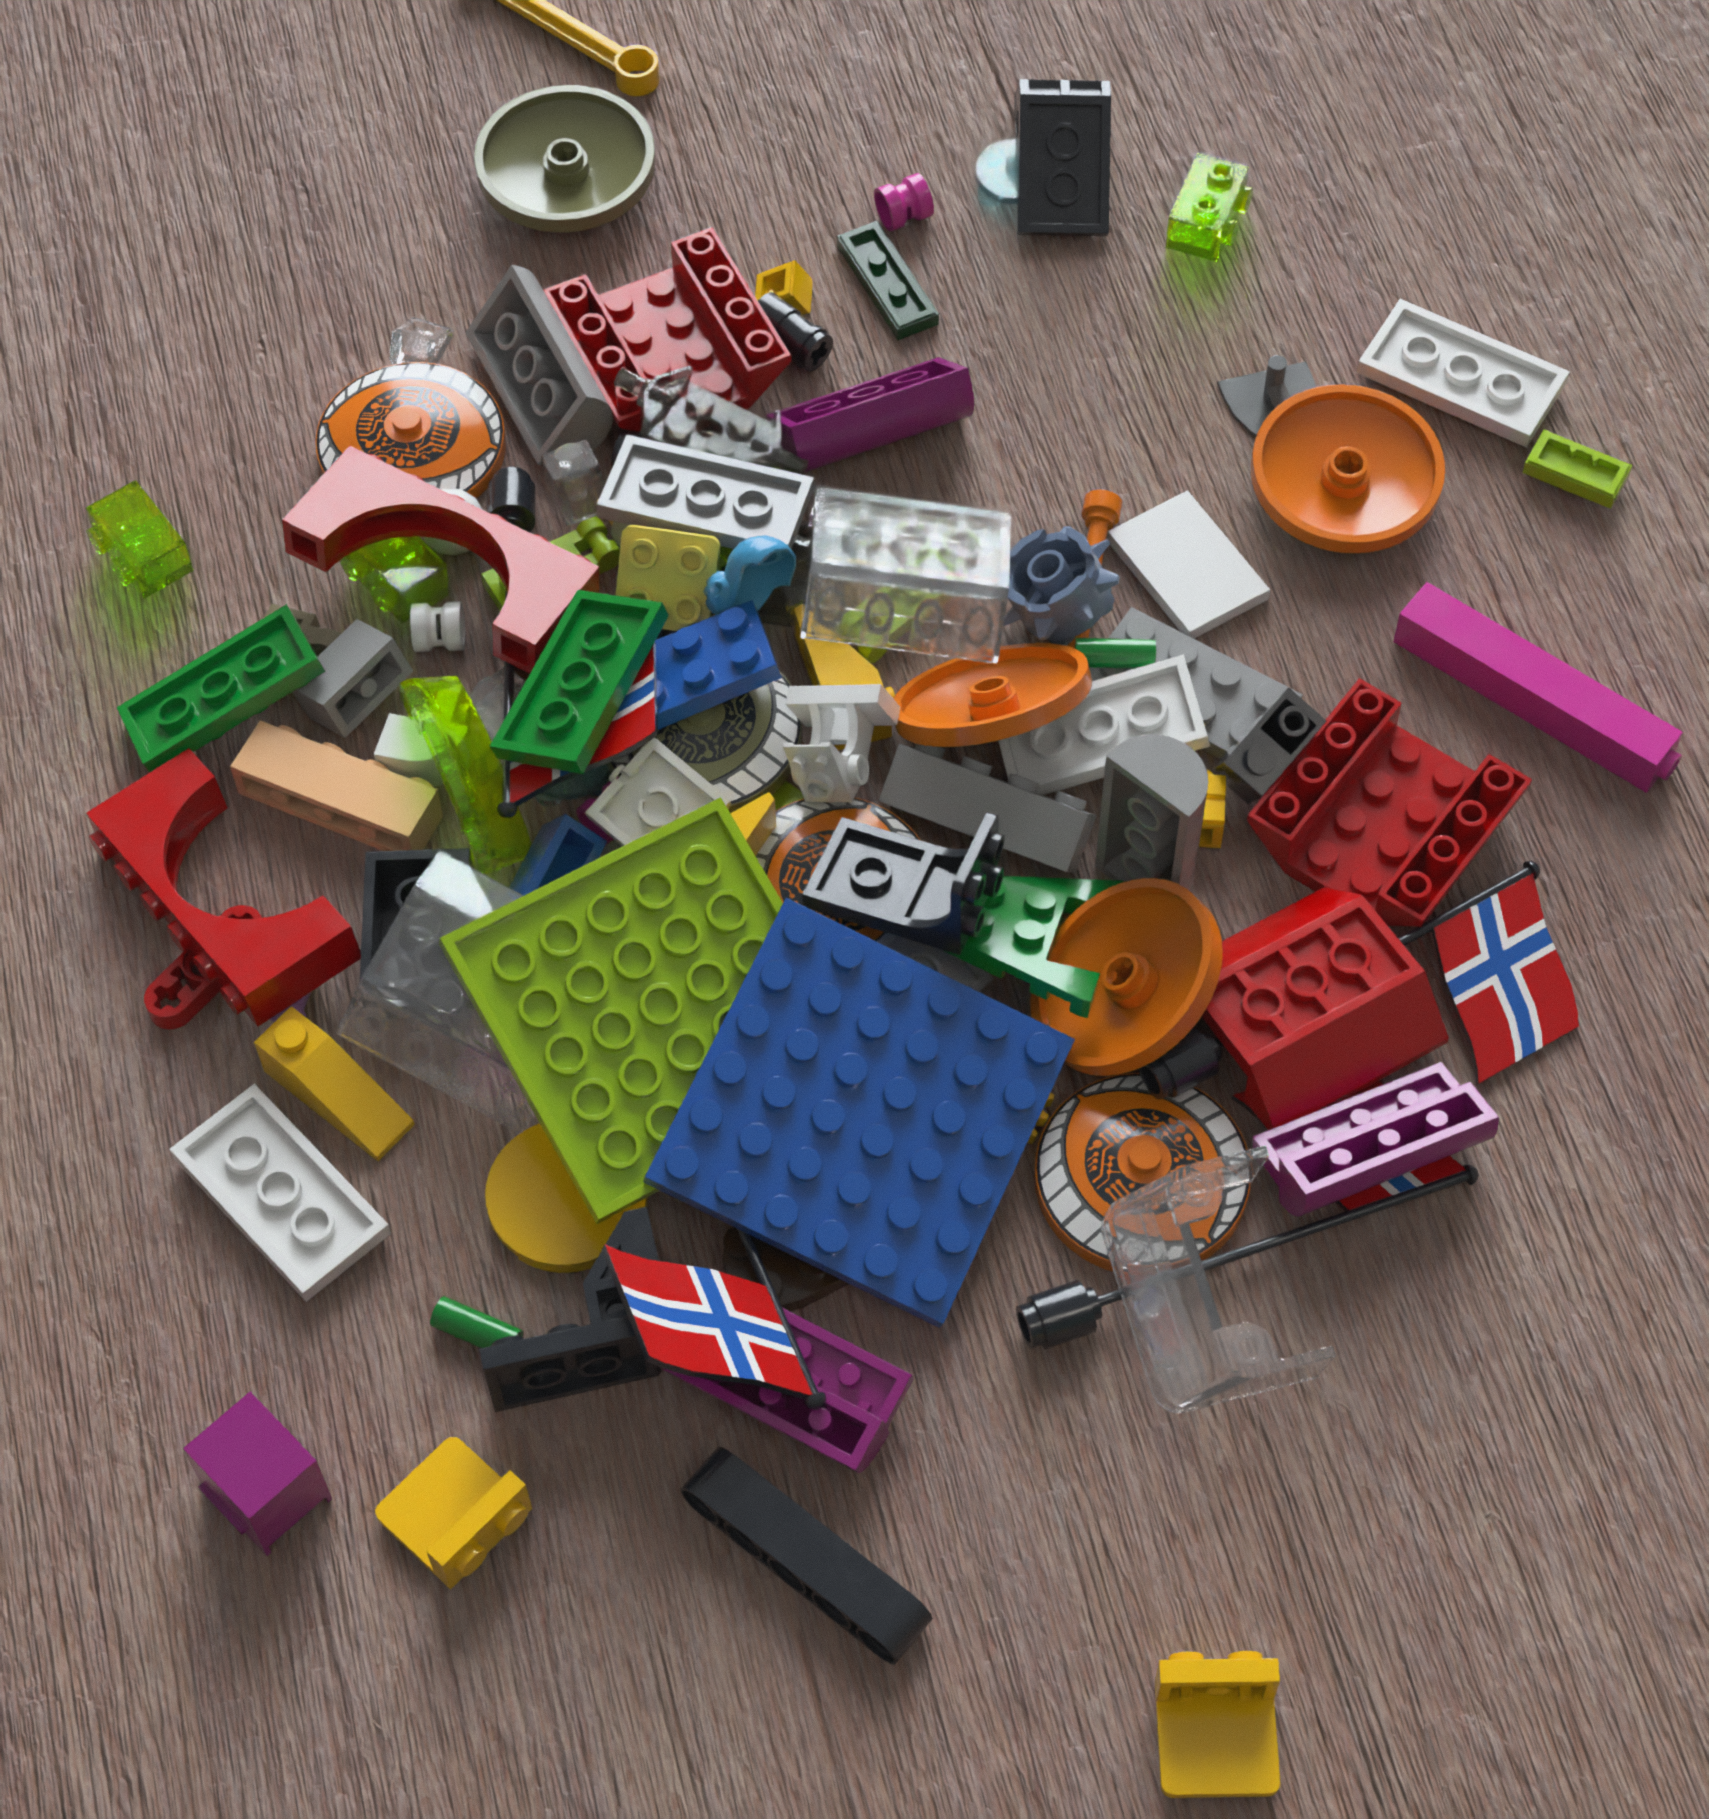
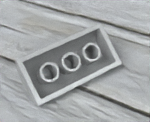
[465,265,613,466]
[1095,734,1208,893]

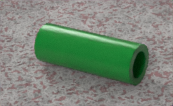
[1075,638,1156,669]
[430,1296,524,1348]

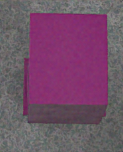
[183,1391,332,1556]

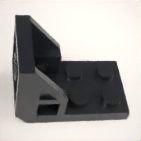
[1014,79,1111,236]
[479,1207,662,1412]

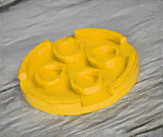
[485,1124,648,1273]

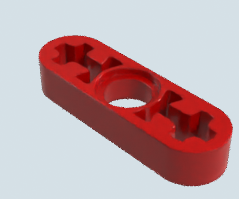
[144,905,262,1030]

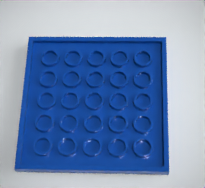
[643,898,1075,1328]

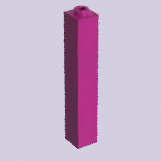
[1393,582,1683,793]

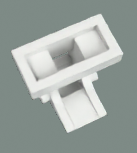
[783,684,901,802]

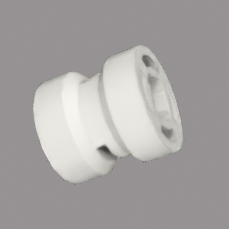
[410,601,465,652]

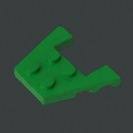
[944,876,1126,1018]

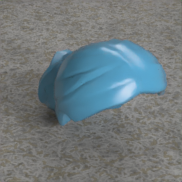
[703,535,796,615]

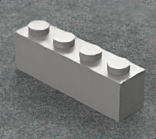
[878,744,1097,873]

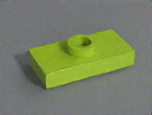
[1522,429,1632,509]

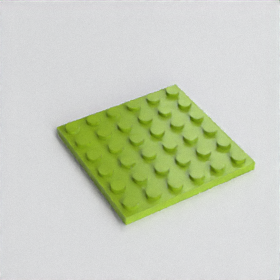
[439,797,783,1224]

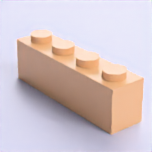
[230,720,443,851]

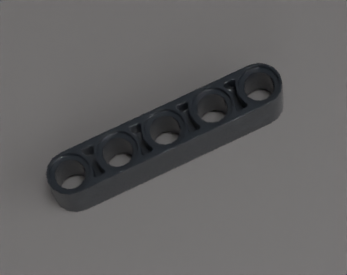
[680,1447,933,1665]

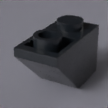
[1211,687,1327,804]

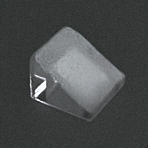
[389,317,454,364]

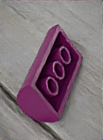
[766,357,974,474]

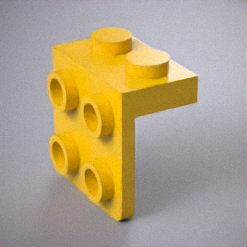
[375,1437,532,1590]
[1154,1651,1280,1798]

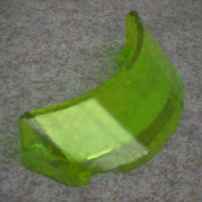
[399,676,532,878]

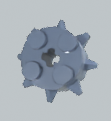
[992,526,1120,645]

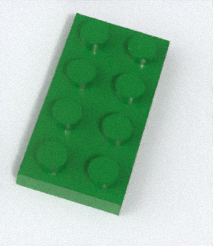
[489,590,669,774]
[116,604,326,773]

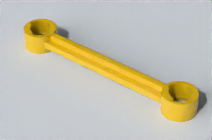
[497,0,660,96]

